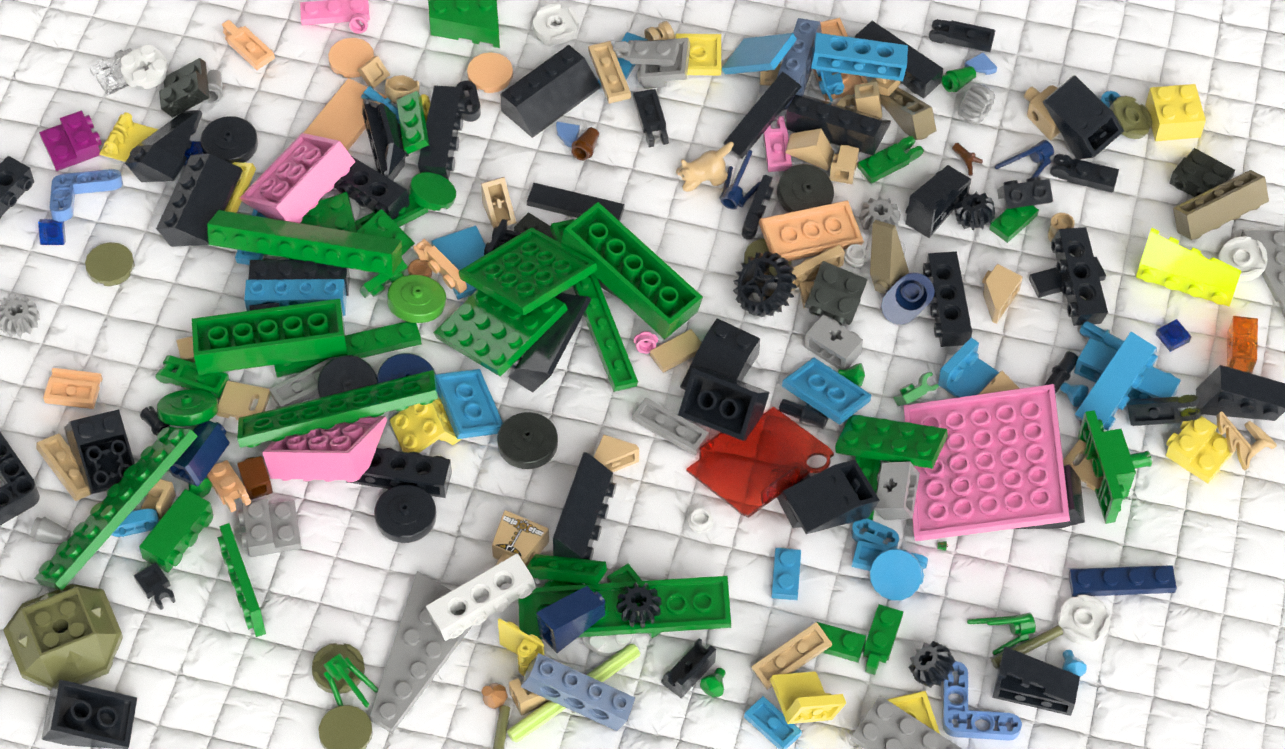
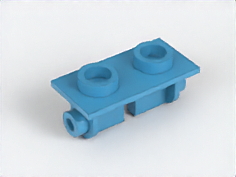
[816,69,844,102]

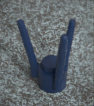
[995,140,1054,178]
[719,150,760,210]

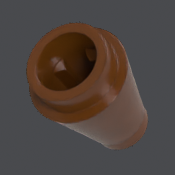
[571,127,599,161]

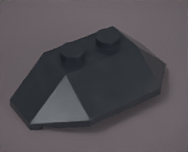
[362,98,409,181]

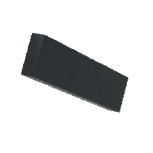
[723,71,801,159]
[527,183,625,221]

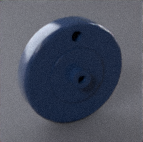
[377,353,436,384]

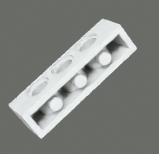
[426,553,536,641]

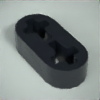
[456,81,481,122]

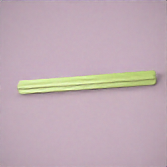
[507,644,640,743]

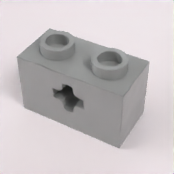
[804,315,863,370]
[875,462,920,520]

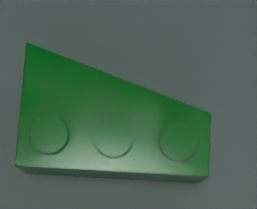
[428,0,500,48]

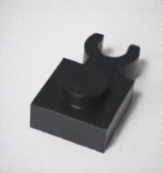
[133,563,176,610]

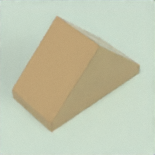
[785,129,834,171]
[481,177,517,229]
[594,434,639,472]

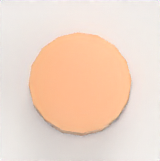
[328,38,374,78]
[467,52,513,93]

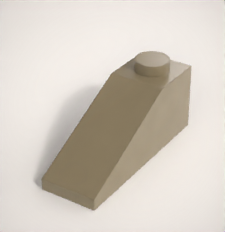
[880,87,937,140]
[870,220,909,294]

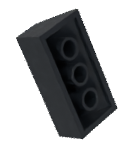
[500,45,600,138]
[786,95,891,156]
[156,154,243,247]
[508,293,591,393]
[553,452,617,560]

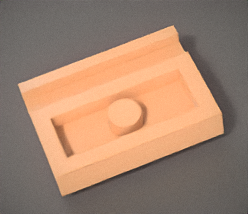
[43,368,103,409]

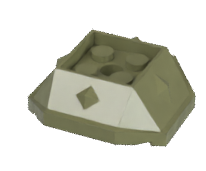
[3,584,123,690]

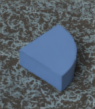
[965,53,997,75]
[556,122,580,148]

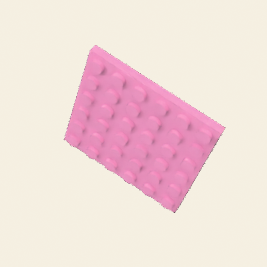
[904,384,1070,541]

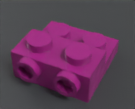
[39,110,102,171]

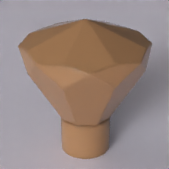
[482,683,508,709]

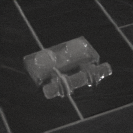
[89,48,147,95]

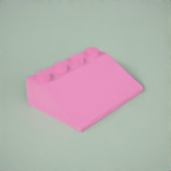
[240,133,355,223]
[262,416,387,482]

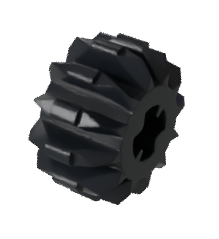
[954,191,995,231]
[617,582,662,628]
[908,641,955,688]

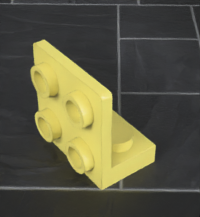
[390,398,461,453]
[770,672,846,724]

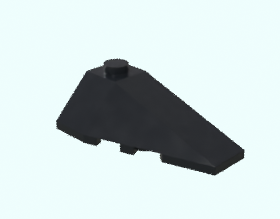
[125,110,202,183]

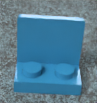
[938,337,999,398]

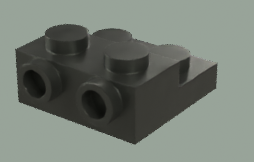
[159,58,210,118]
[1169,148,1235,197]
[804,261,868,326]

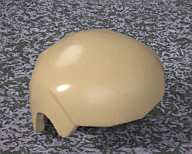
[385,75,420,104]

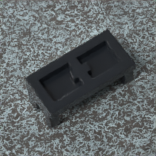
[661,638,716,698]

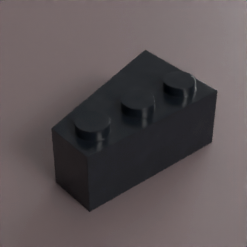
[905,165,971,238]
[1196,365,1285,421]
[992,646,1080,716]

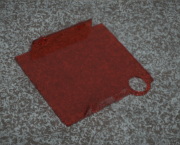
[686,407,834,518]

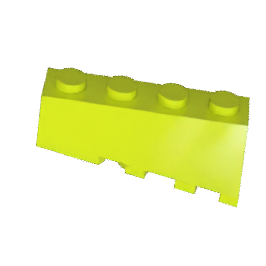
[1136,228,1241,307]

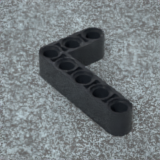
[0,432,40,525]

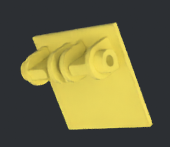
[99,112,159,162]
[498,618,544,676]

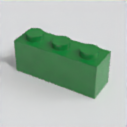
[139,489,214,573]

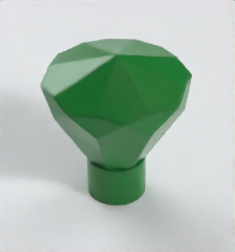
[838,363,865,387]
[189,478,212,498]
[700,668,726,697]

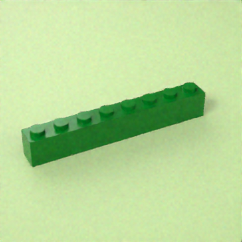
[207,210,402,275]

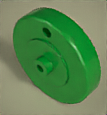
[157,389,219,426]

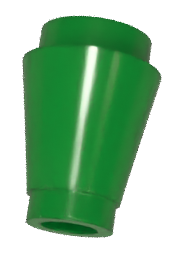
[942,66,976,92]

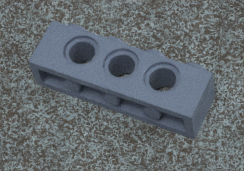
[777,18,822,110]
[521,653,635,731]

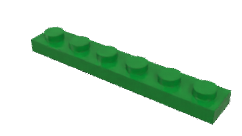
[274,321,422,378]

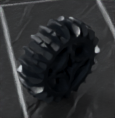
[733,251,797,317]

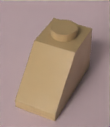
[982,264,1023,324]

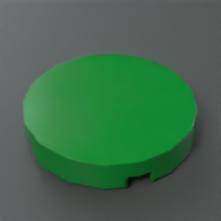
[409,172,456,211]

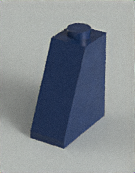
[169,421,230,487]
[536,586,605,653]

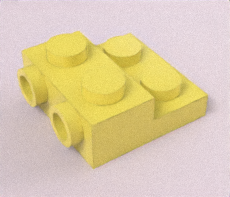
[1166,416,1233,484]

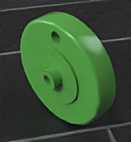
[387,275,446,323]

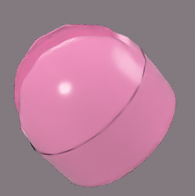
[349,13,368,34]

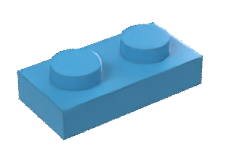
[772,548,801,600]
[744,696,802,749]

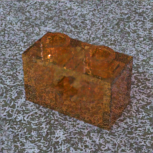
[1227,316,1258,374]

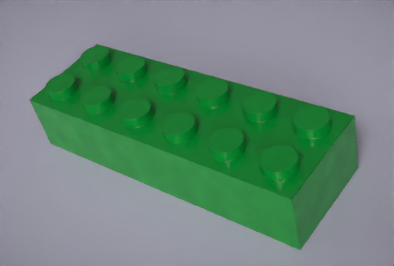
[561,202,703,340]
[192,299,348,375]

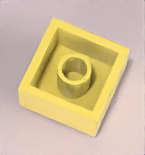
[1145,84,1206,141]

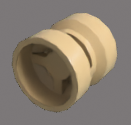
[644,21,675,41]
[1048,213,1075,242]

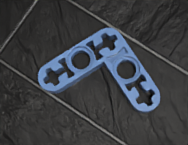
[50,169,123,222]
[943,661,1022,741]

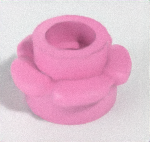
[634,331,658,354]

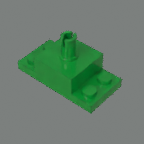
[1078,410,1152,524]

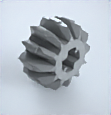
[959,83,995,125]
[859,196,900,235]
[0,295,40,338]

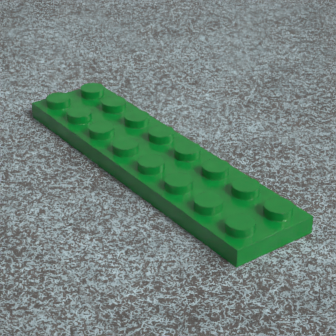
[237,370,438,448]
[34,427,198,590]
[518,576,731,640]

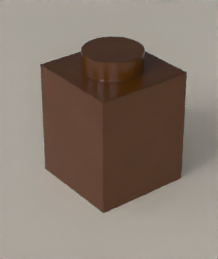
[237,456,273,500]

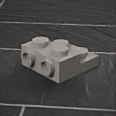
[637,38,690,89]
[238,499,302,557]

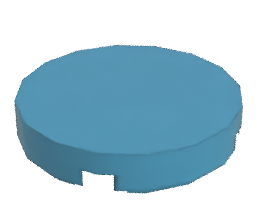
[870,548,922,600]

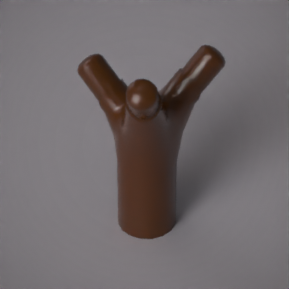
[952,143,983,176]

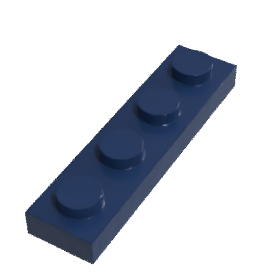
[1068,565,1177,597]

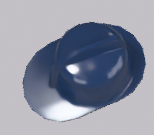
[881,272,935,325]

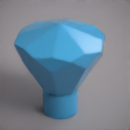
[1060,382,1089,407]
[1062,650,1087,677]

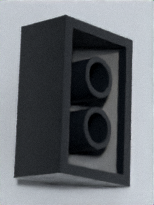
[678,367,770,441]

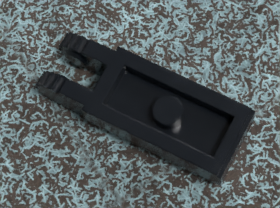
[929,19,996,52]
[633,89,669,147]
[1050,153,1119,193]
[741,175,774,240]
[1127,395,1201,426]

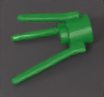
[967,613,1036,655]
[323,653,379,707]

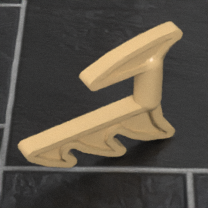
[1216,412,1277,470]

